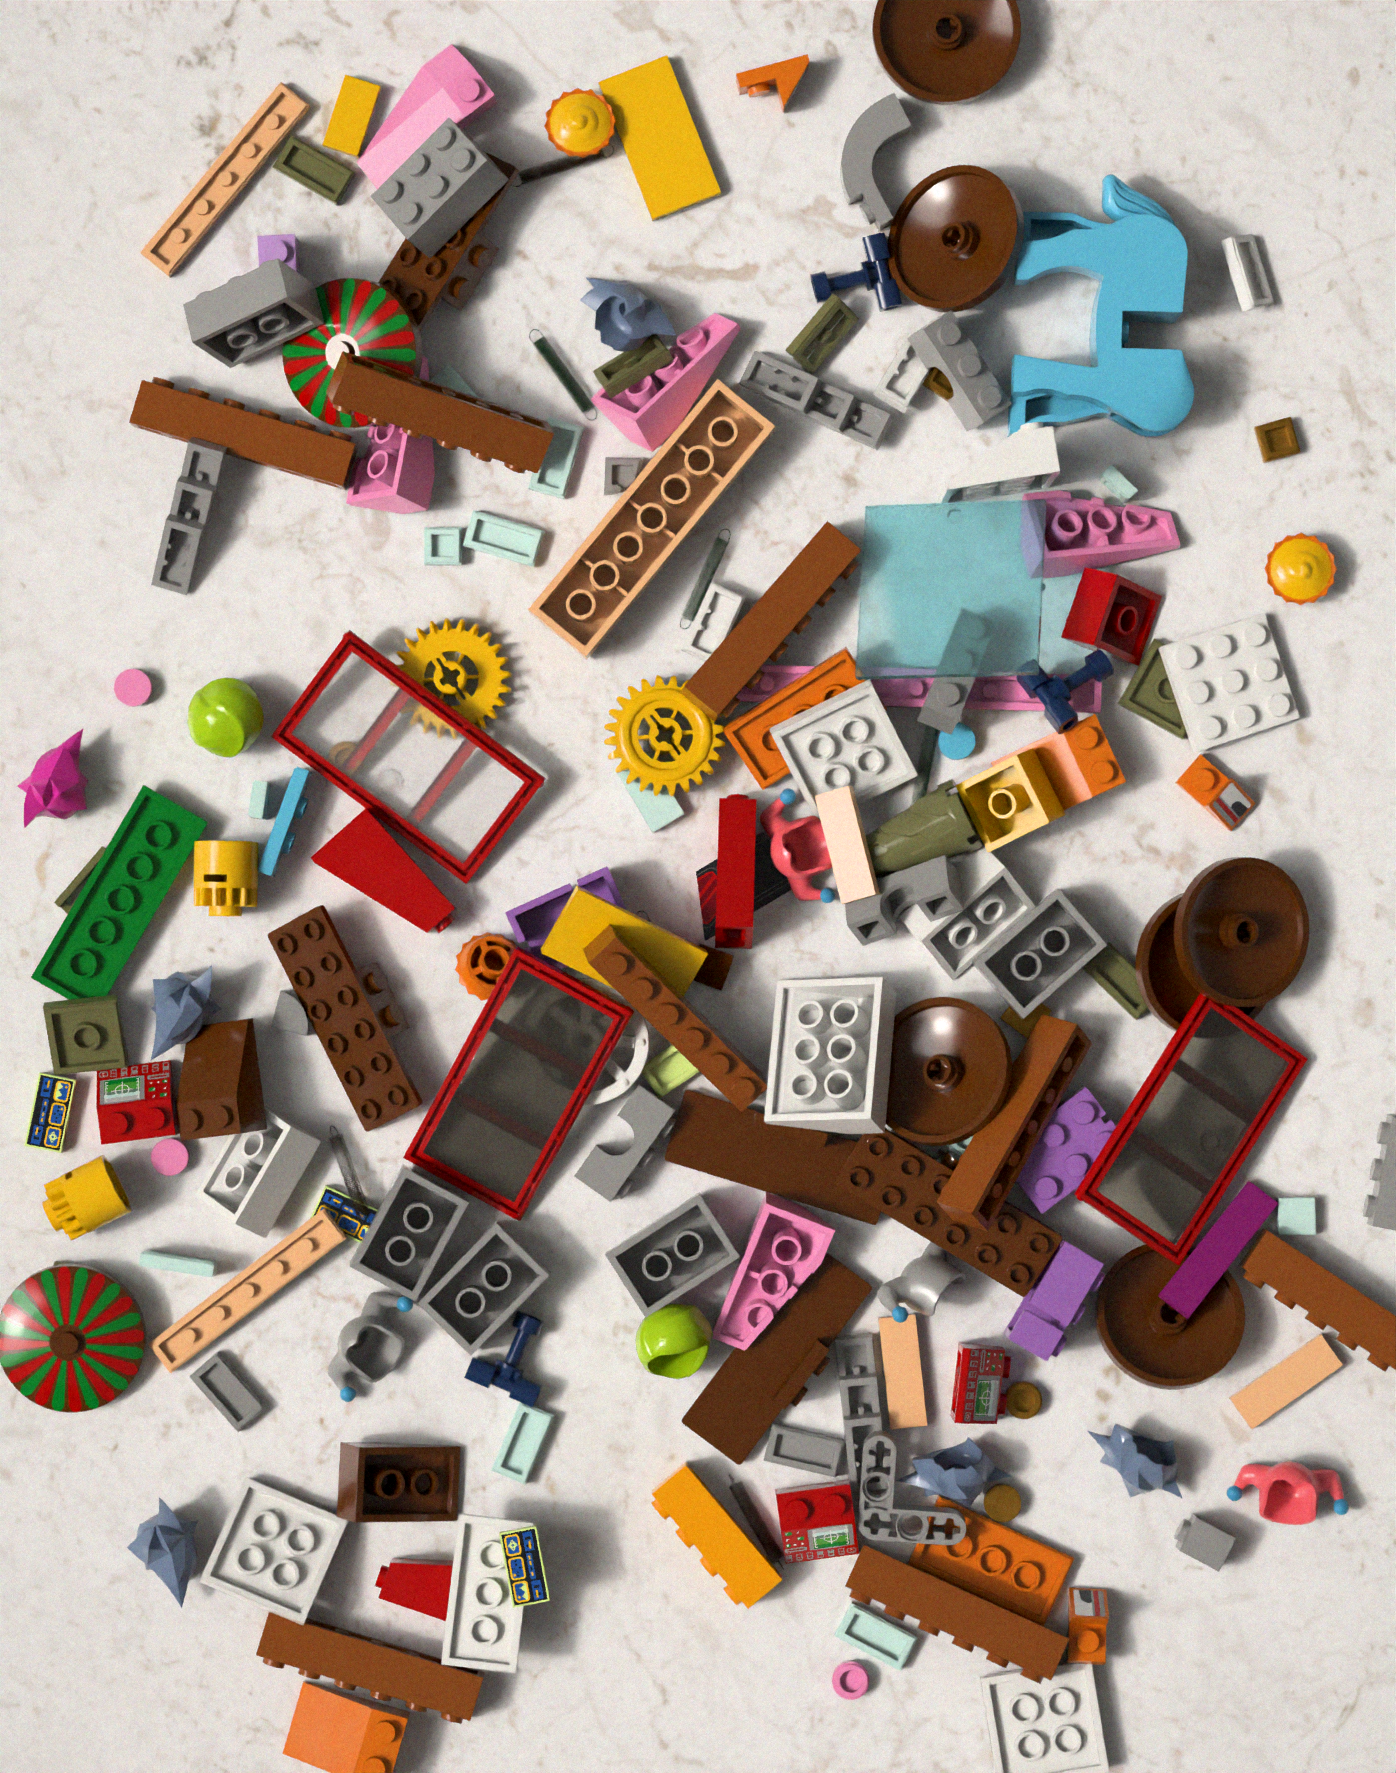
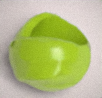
[187,678,264,758]
[635,1304,713,1379]

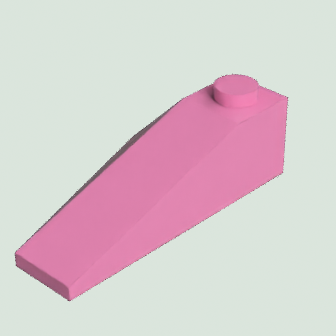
[357,44,497,189]
[591,313,741,452]
[346,356,435,514]
[1021,490,1180,580]
[712,1192,835,1351]

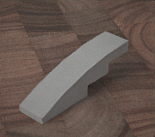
[739,351,894,450]
[151,437,227,595]
[835,1333,888,1492]

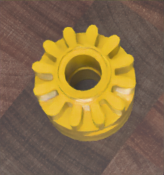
[194,841,258,916]
[42,1155,131,1241]

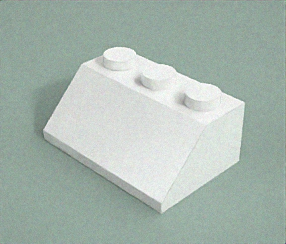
[899,846,1035,980]
[195,1106,322,1238]

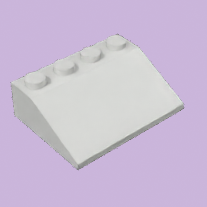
[938,422,1060,506]
[764,977,896,1134]

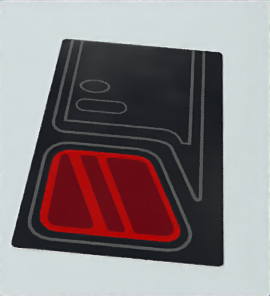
[696,832,791,941]

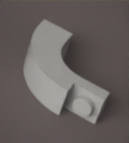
[840,93,911,231]

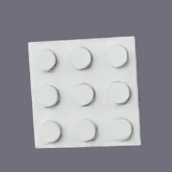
[1158,612,1300,753]
[769,679,918,820]
[200,1477,348,1625]
[980,1662,1109,1773]

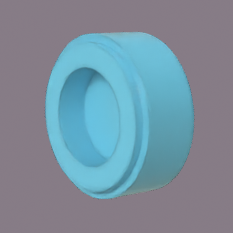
[938,723,975,760]

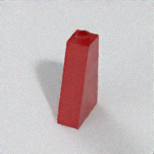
[715,794,757,949]
[310,808,457,934]
[375,1558,453,1621]

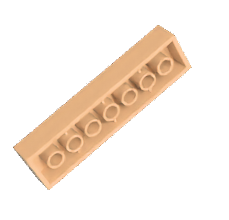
[528,379,775,659]

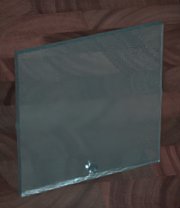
[855,499,1047,680]

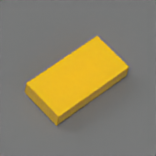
[322,75,381,158]

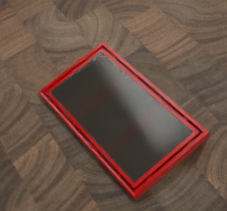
[403,946,634,1221]
[1074,993,1308,1265]

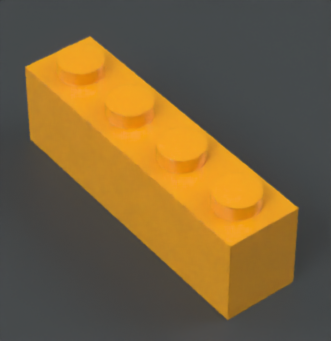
[651,1462,782,1609]

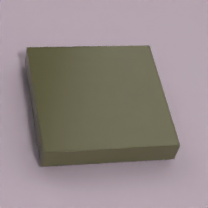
[1117,639,1187,740]
[43,995,129,1075]

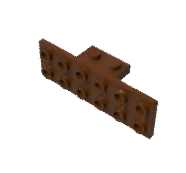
[378,151,519,332]
[268,905,423,1132]
[664,1090,881,1225]
[835,1128,1062,1297]
[682,1252,872,1465]

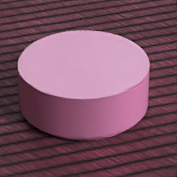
[114,669,153,707]
[151,1138,190,1176]
[832,1660,870,1700]

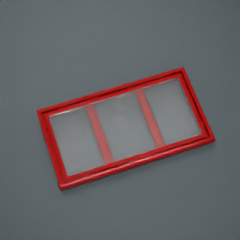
[271,630,546,884]

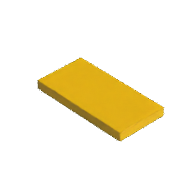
[598,55,721,221]
[541,885,708,996]

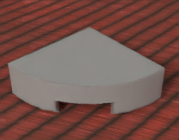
[604,457,642,496]
[271,991,309,1036]

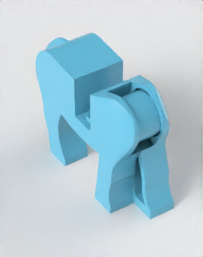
[1007,174,1194,438]

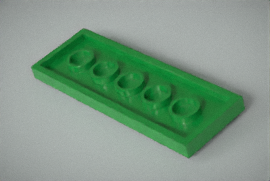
[31,785,208,1000]

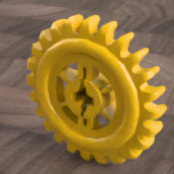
[390,618,512,740]
[604,675,726,797]

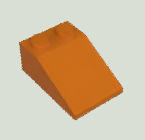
[991,714,1126,810]
[283,1681,411,1773]

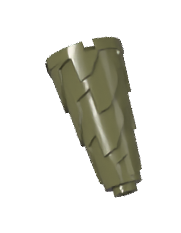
[865,779,984,879]

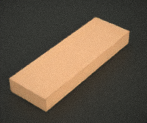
[815,786,880,904]
[878,1314,927,1430]
[1229,1334,1343,1429]

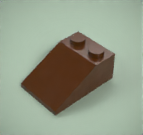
[176,1018,267,1141]
[337,1442,461,1523]

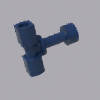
[810,232,902,312]
[1016,649,1114,735]
[464,1311,545,1407]

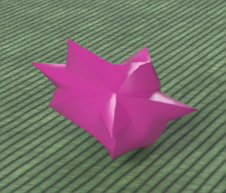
[17,729,89,828]

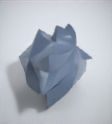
[580,277,676,352]
[151,965,222,1060]
[1088,1424,1183,1499]
[895,1437,1012,1508]
[127,1497,198,1608]

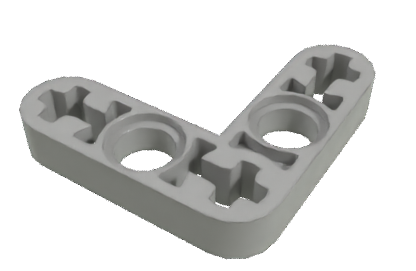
[858,1430,966,1545]

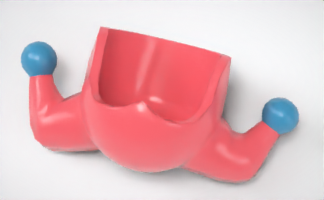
[760,788,835,903]
[1226,1461,1349,1525]

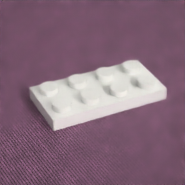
[441,1513,534,1673]

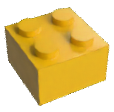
[955,748,1066,852]

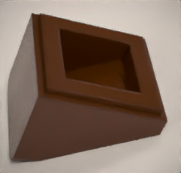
[693,943,734,991]

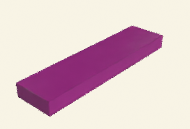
[1158,1181,1278,1319]

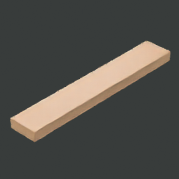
[140,82,311,277]
[148,1208,347,1373]

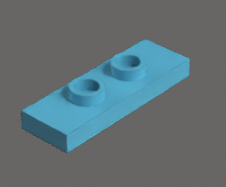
[258,767,312,877]

